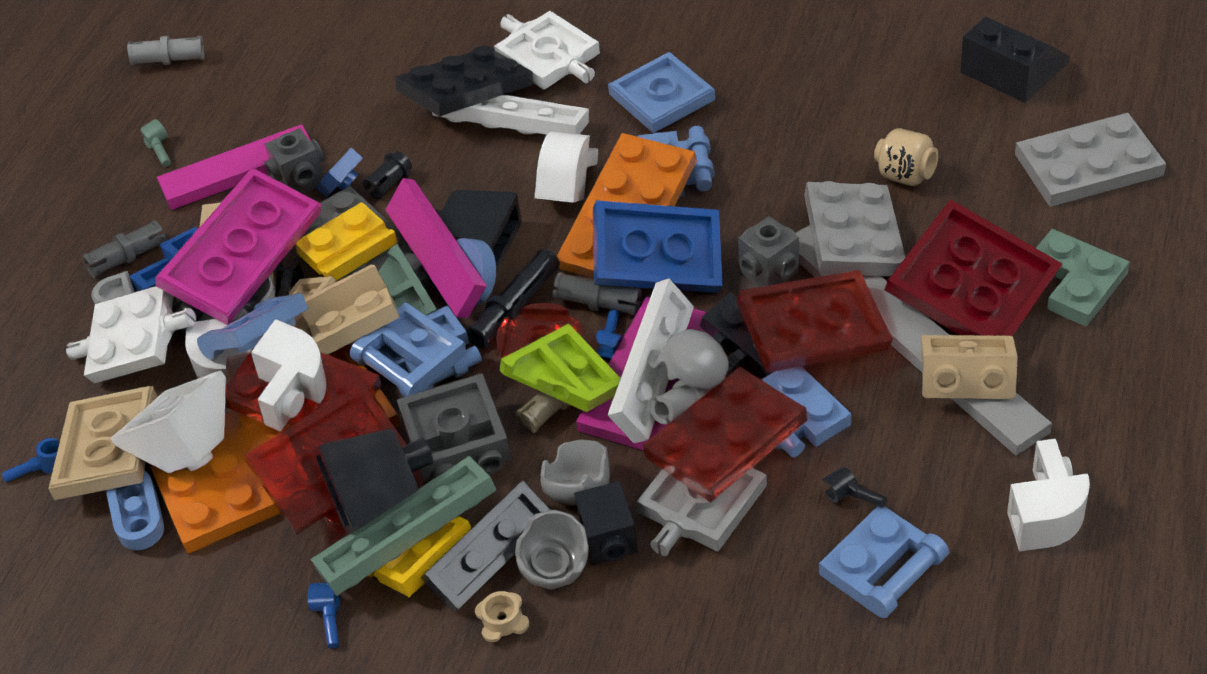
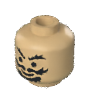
[874,128,938,186]

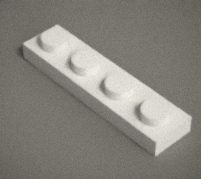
[432,95,589,135]
[608,279,694,443]

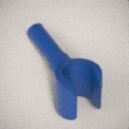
[596,310,623,359]
[2,438,59,483]
[308,583,340,649]

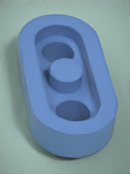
[107,471,164,550]

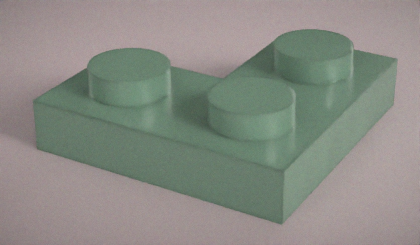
[1036,229,1130,327]

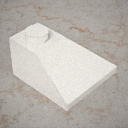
[110,370,226,473]

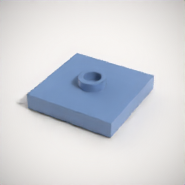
[608,52,716,133]

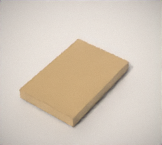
[48,386,157,500]

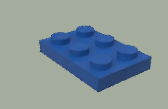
[593,200,723,293]

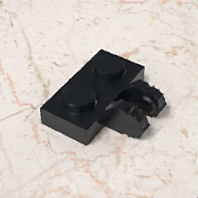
[700,292,796,380]

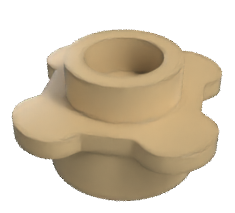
[475,591,529,642]

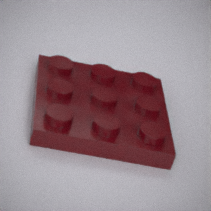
[884,199,1063,337]

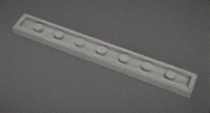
[795,225,1052,456]

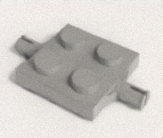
[637,431,767,556]

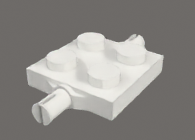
[494,11,600,90]
[66,286,196,384]

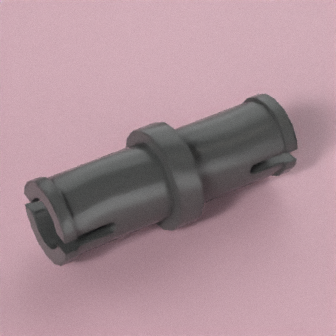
[82,220,167,278]
[553,272,642,316]

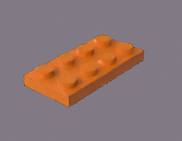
[557,133,697,288]

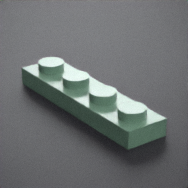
[311,456,497,596]

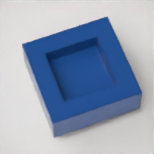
[315,148,363,198]

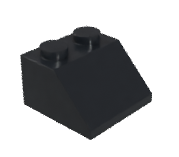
[960,17,1070,103]

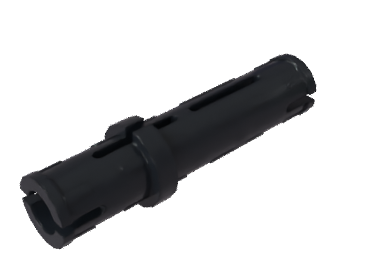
[466,249,560,349]

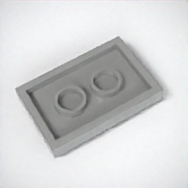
[1015,113,1166,207]
[804,181,905,276]

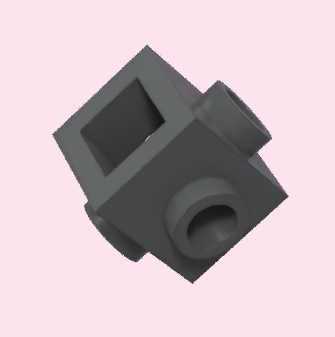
[264,128,324,194]
[738,216,800,294]

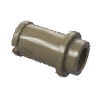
[516,391,570,433]

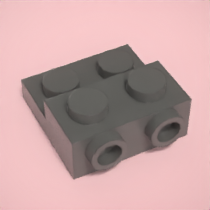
[397,373,512,485]

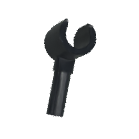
[276,258,304,296]
[822,467,887,508]

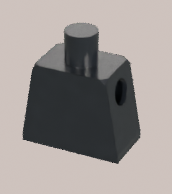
[435,190,522,273]
[312,429,433,534]

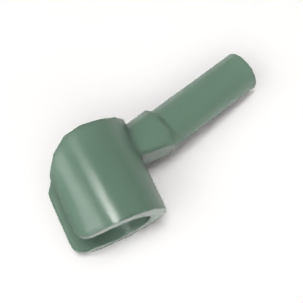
[141,119,171,167]

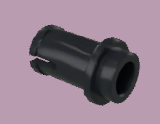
[363,151,412,199]

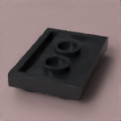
[395,46,533,117]

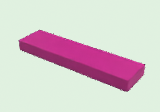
[157,124,311,210]
[386,178,487,318]

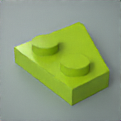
[500,324,621,412]

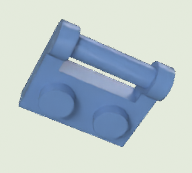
[197,293,309,359]
[350,302,467,397]
[819,506,950,618]

